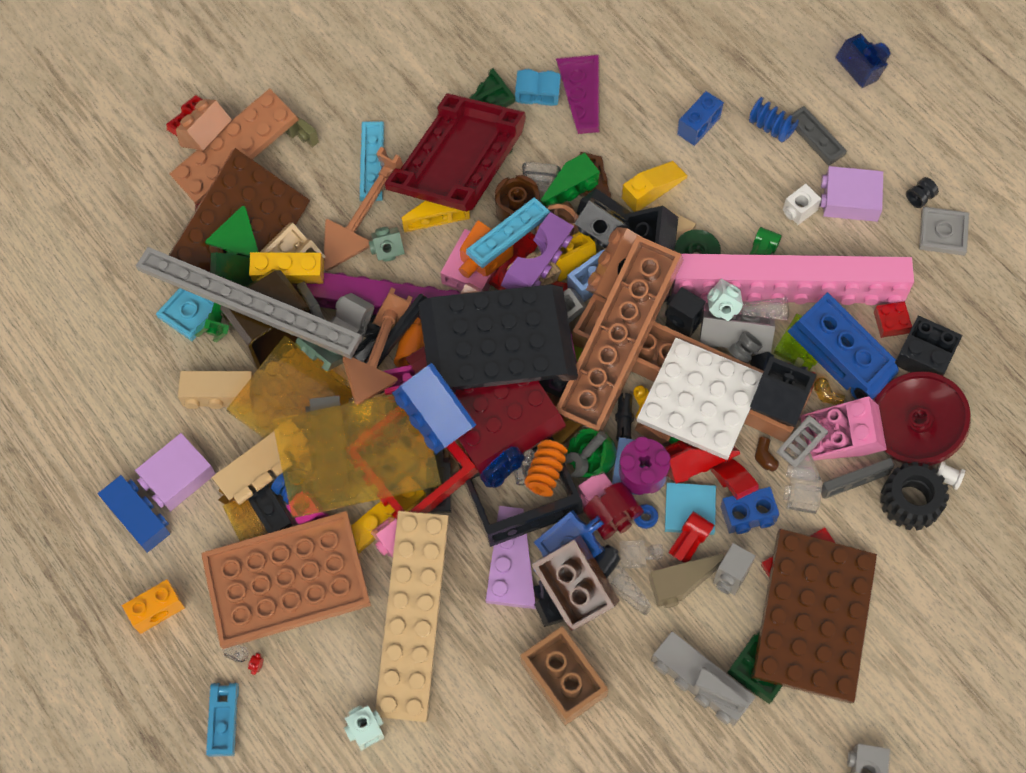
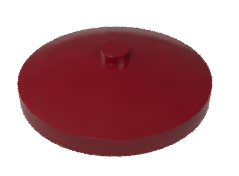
[874,371,971,466]

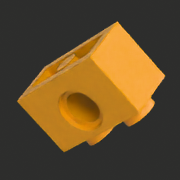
[122,579,185,634]

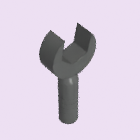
[564,431,607,478]

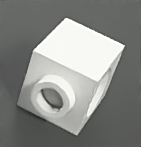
[783,184,821,225]

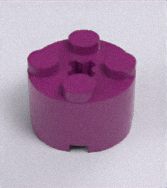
[619,437,670,495]

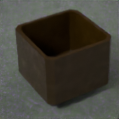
[220,269,311,371]

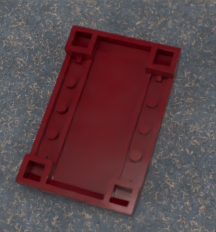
[384,93,526,212]
[406,346,566,480]

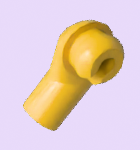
[633,385,649,419]

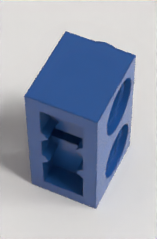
[677,91,724,146]
[720,487,779,534]

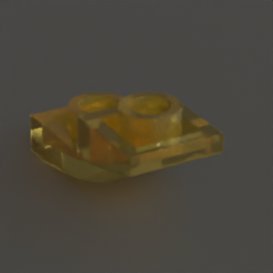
[222,500,265,542]

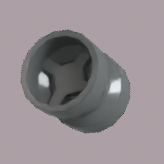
[729,331,763,364]

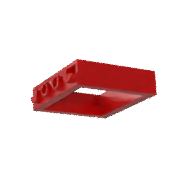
[345,406,478,520]

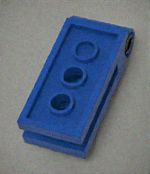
[787,292,899,400]

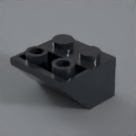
[895,315,963,376]
[750,356,817,427]

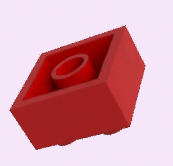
[874,301,912,338]

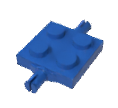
[533,511,604,574]

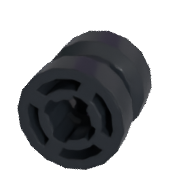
[906,177,939,208]

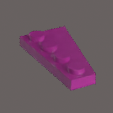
[556,55,600,134]

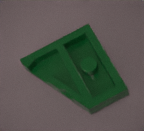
[469,68,516,107]

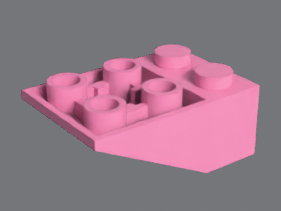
[800,396,887,461]

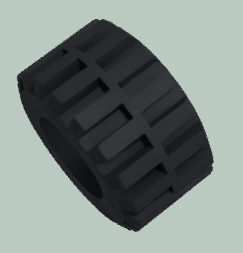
[880,462,949,530]

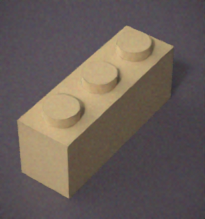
[178,371,256,409]

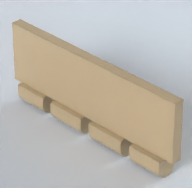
[211,419,310,505]

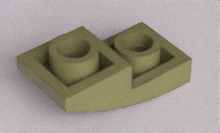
[283,117,319,147]

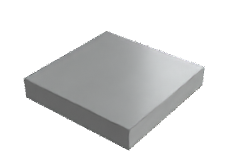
[919,206,969,256]

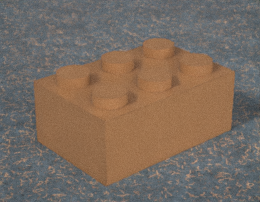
[520,626,608,726]

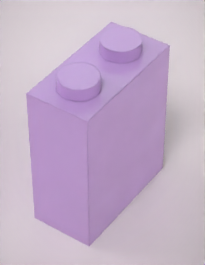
[820,166,883,222]
[135,433,216,512]

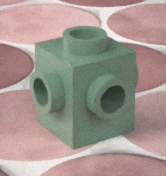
[368,227,405,262]

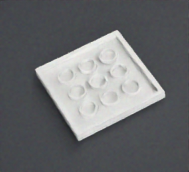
[637,338,763,460]

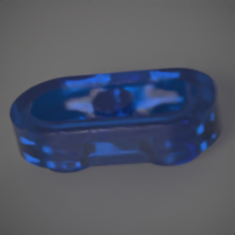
[480,447,524,488]

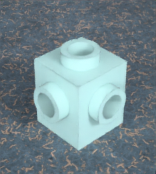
[707,279,743,321]
[344,706,384,751]

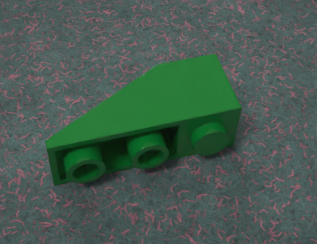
[540,153,600,211]

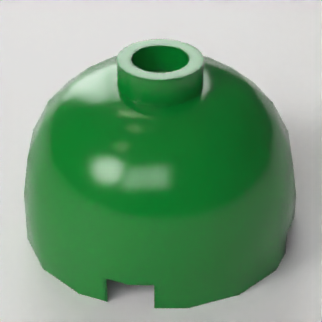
[568,428,617,478]

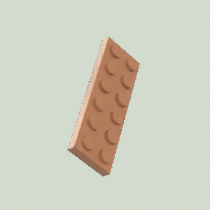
[169,88,298,204]

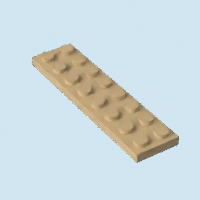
[375,511,449,722]

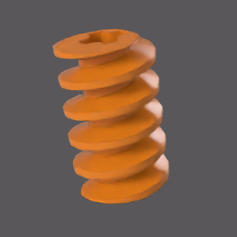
[524,440,568,497]

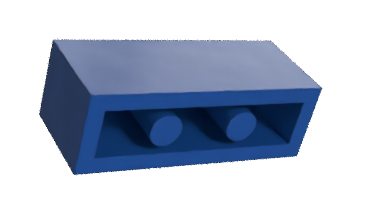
[97,475,170,553]

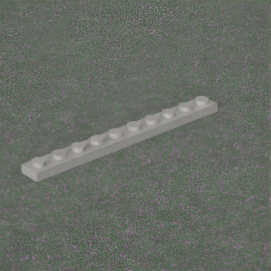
[136,247,362,359]

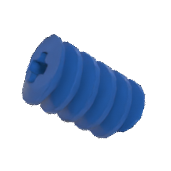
[749,96,799,143]

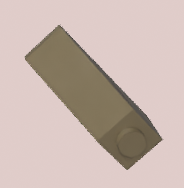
[649,553,725,608]

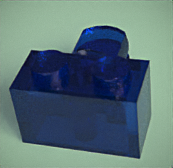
[835,33,891,88]

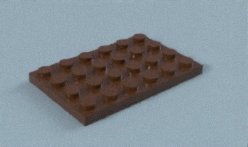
[169,148,310,272]
[752,529,877,704]

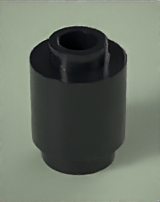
[594,545,621,580]

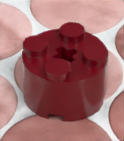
[584,482,644,540]

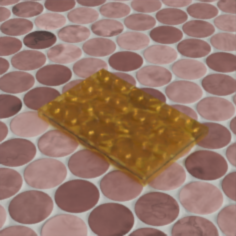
[272,394,441,518]

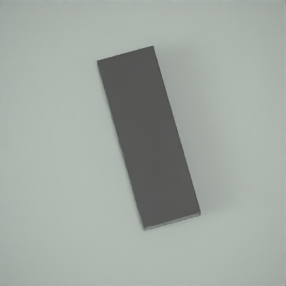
[787,106,847,166]
[820,458,894,499]

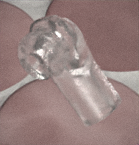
[513,450,535,486]

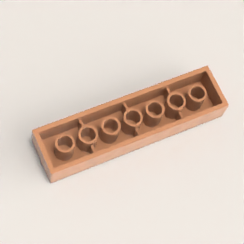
[556,235,683,431]

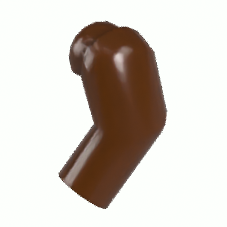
[755,437,779,472]

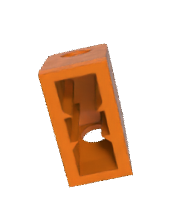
[459,220,513,278]

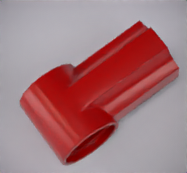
[668,511,714,563]

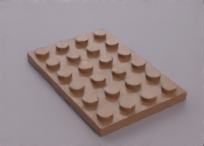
[201,511,371,649]

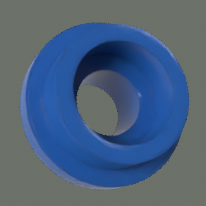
[634,504,658,529]

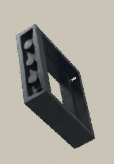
[458,437,583,547]

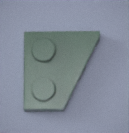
[294,337,344,372]

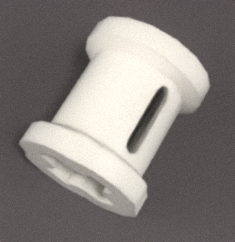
[936,461,966,490]

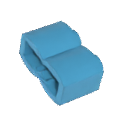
[515,69,561,106]

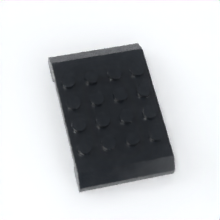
[419,284,578,394]

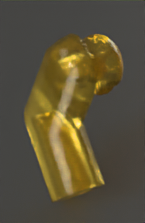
[814,377,845,405]

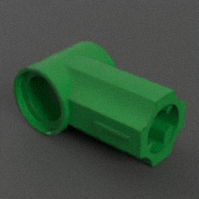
[749,227,782,255]

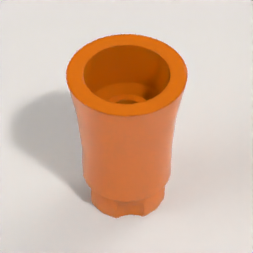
[394,317,424,368]

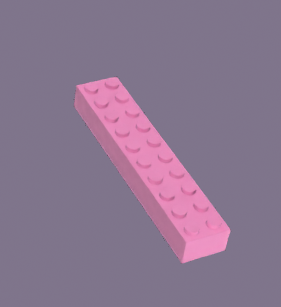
[672,254,914,305]

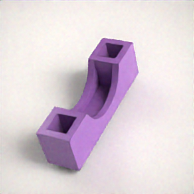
[501,212,574,289]

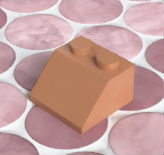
[176,99,232,151]

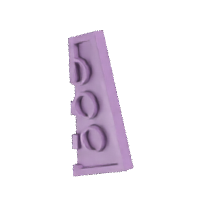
[486,506,536,609]

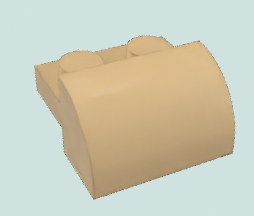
[260,223,326,288]

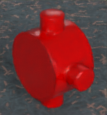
[248,653,264,675]

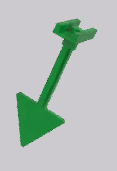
[195,206,258,342]

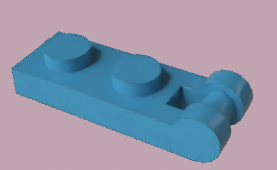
[206,683,239,757]

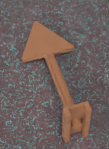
[324,147,403,272]
[343,287,413,405]

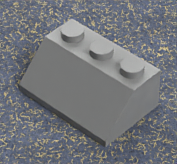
[700,303,775,355]

